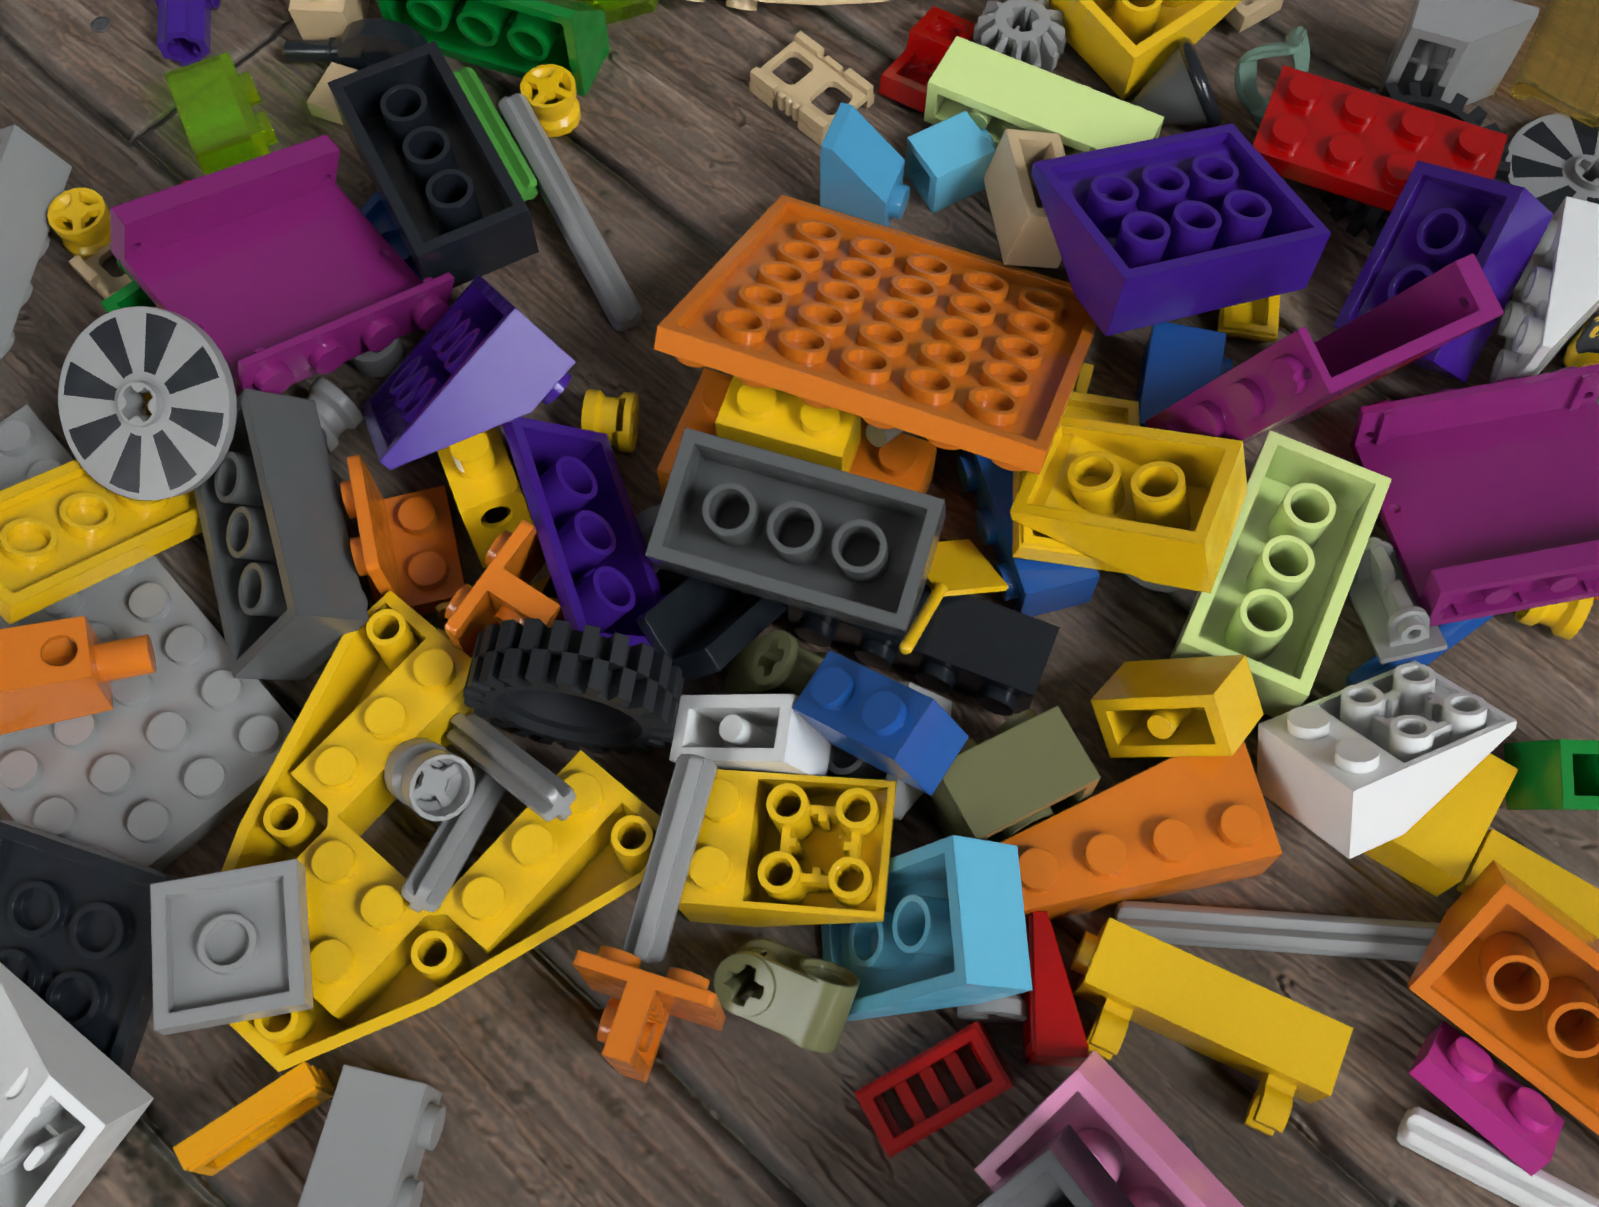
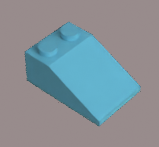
[821,835,1033,1022]

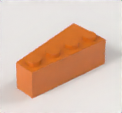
[1000,741,1283,921]

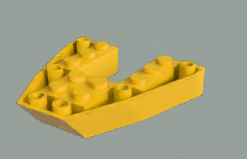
[221,590,660,1072]

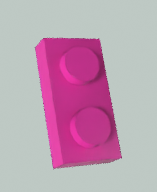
[1409,1021,1565,1177]

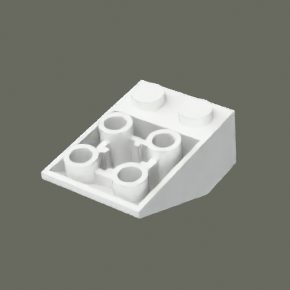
[1490,196,1599,383]
[1257,660,1517,859]
[0,962,154,1207]

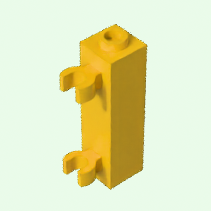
[1070,917,1354,1137]

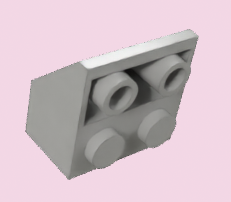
[1378,0,1540,106]

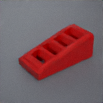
[1021,911,1089,1067]
[854,1021,1017,1158]

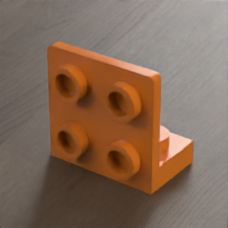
[341,454,467,615]

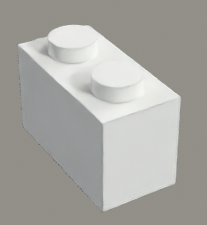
[669,694,831,776]

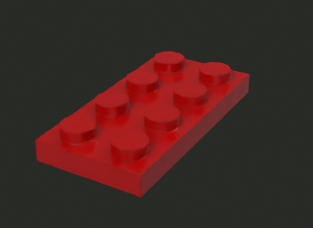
[1253,65,1508,212]

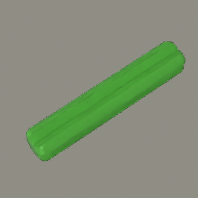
[452,66,539,202]

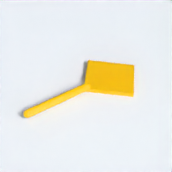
[899,539,1008,655]

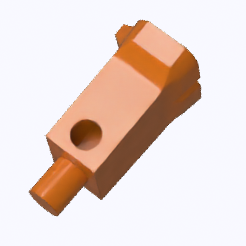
[0,616,157,735]

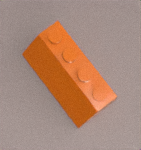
[1408,859,1599,1135]

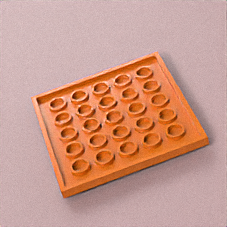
[654,195,1098,475]

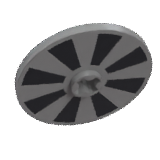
[1504,112,1599,214]
[58,306,237,500]

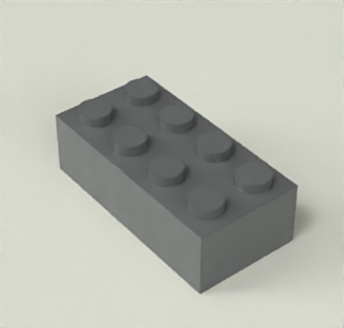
[194,388,369,681]
[645,427,946,638]

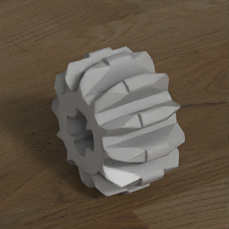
[973,0,1067,73]

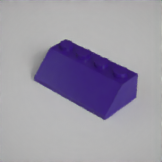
[502,417,663,655]

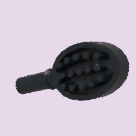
[284,18,428,70]

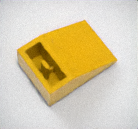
[678,769,897,927]

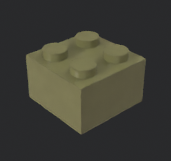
[926,706,1101,843]

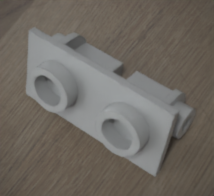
[1348,537,1448,664]

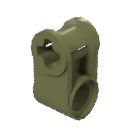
[722,630,828,696]
[713,937,860,1053]

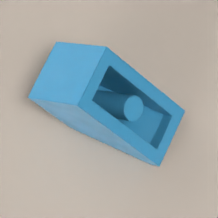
[820,102,910,227]

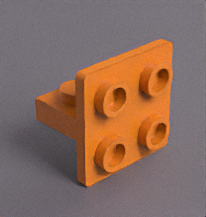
[444,519,564,658]
[572,946,726,1083]

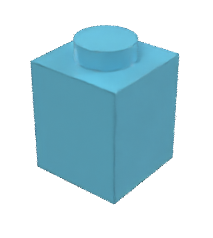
[904,110,996,213]

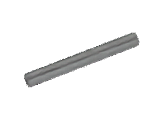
[498,93,643,332]
[1114,900,1440,962]

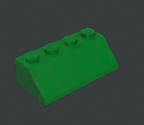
[377,0,610,97]

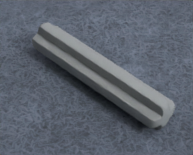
[447,713,576,821]
[623,754,717,964]
[401,765,507,913]

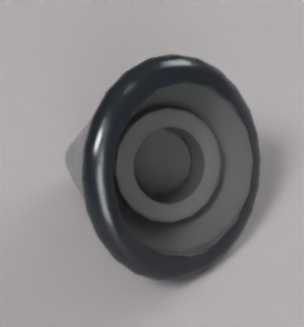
[1130,37,1222,127]

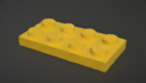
[0,459,203,625]

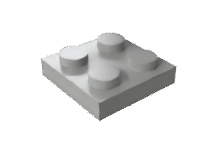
[150,859,314,1035]

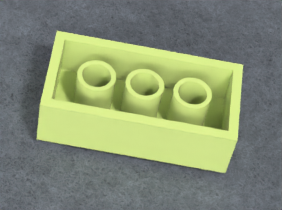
[1170,430,1392,717]

